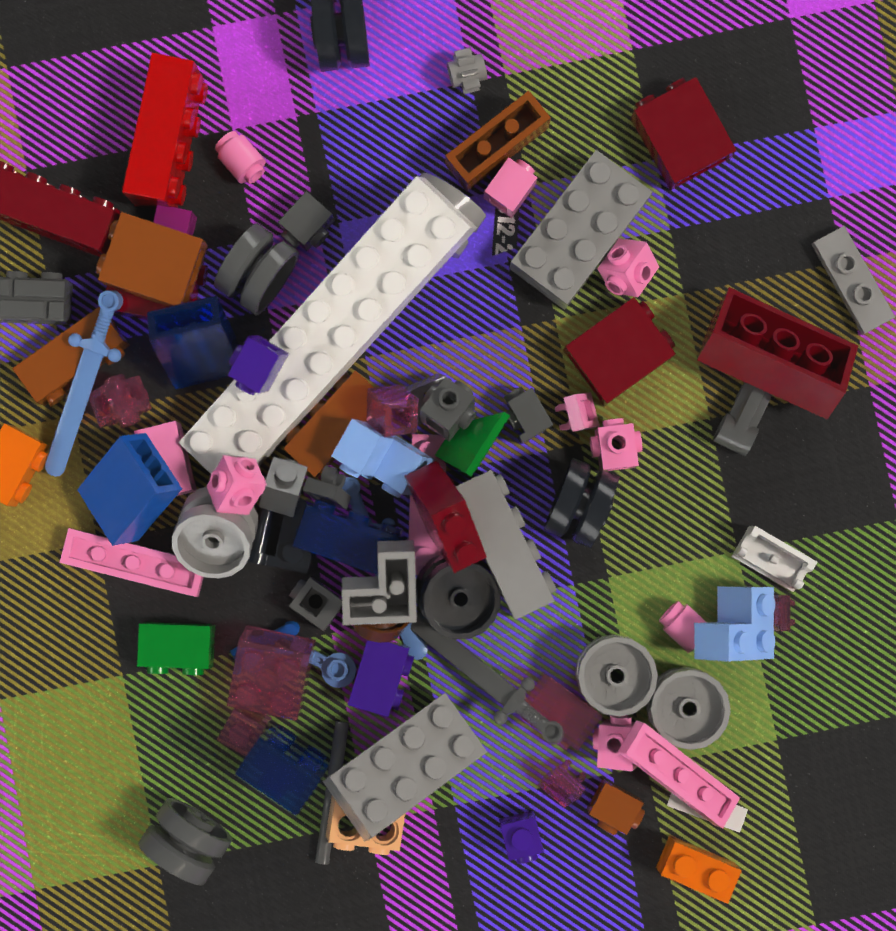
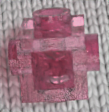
[89,374,152,428]

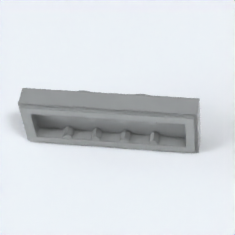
[811,226,895,335]

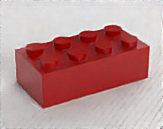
[122,53,208,210]

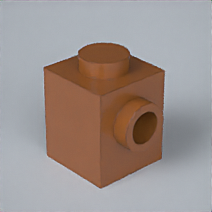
[586,778,645,835]

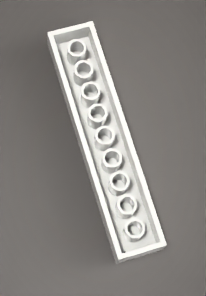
[178,176,477,474]

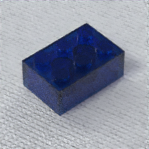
[235,725,329,816]

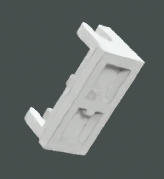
[731,526,817,592]

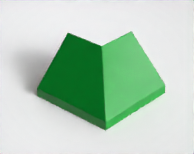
[435,412,510,479]

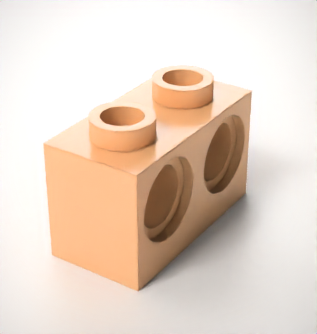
[326,796,405,855]

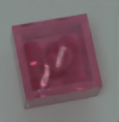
[227,625,316,721]

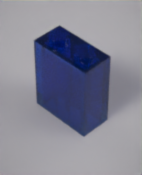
[147,296,239,389]

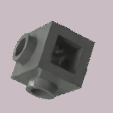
[420,377,476,442]

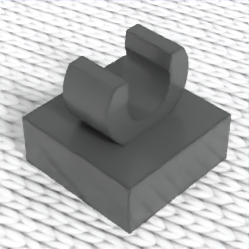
[303,466,351,510]

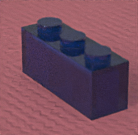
[292,499,408,575]

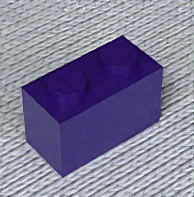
[348,640,415,718]

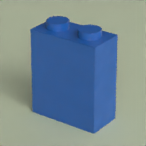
[77,433,182,546]

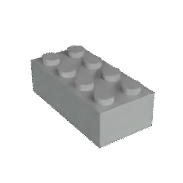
[509,150,653,310]
[456,469,557,620]
[323,693,487,842]

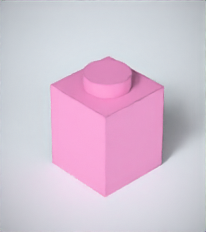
[483,157,537,218]

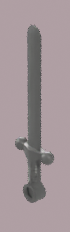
[411,612,565,745]

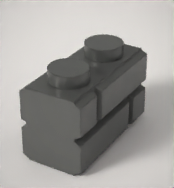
[0,271,73,325]

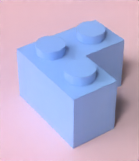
[331,419,435,498]
[694,586,775,661]

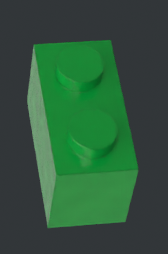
[137,622,215,675]

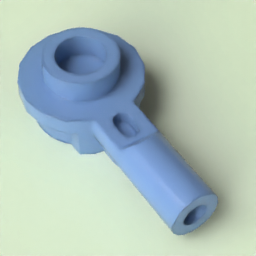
[289,640,357,688]

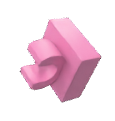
[555,392,600,432]

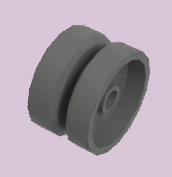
[214,223,300,316]
[138,798,233,885]

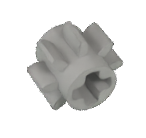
[447,47,487,94]

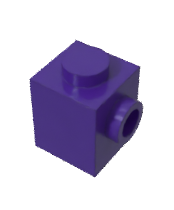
[228,335,289,395]
[499,811,544,864]

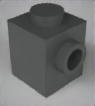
[278,191,335,251]
[259,456,308,517]

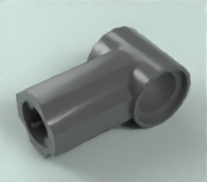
[713,382,772,457]

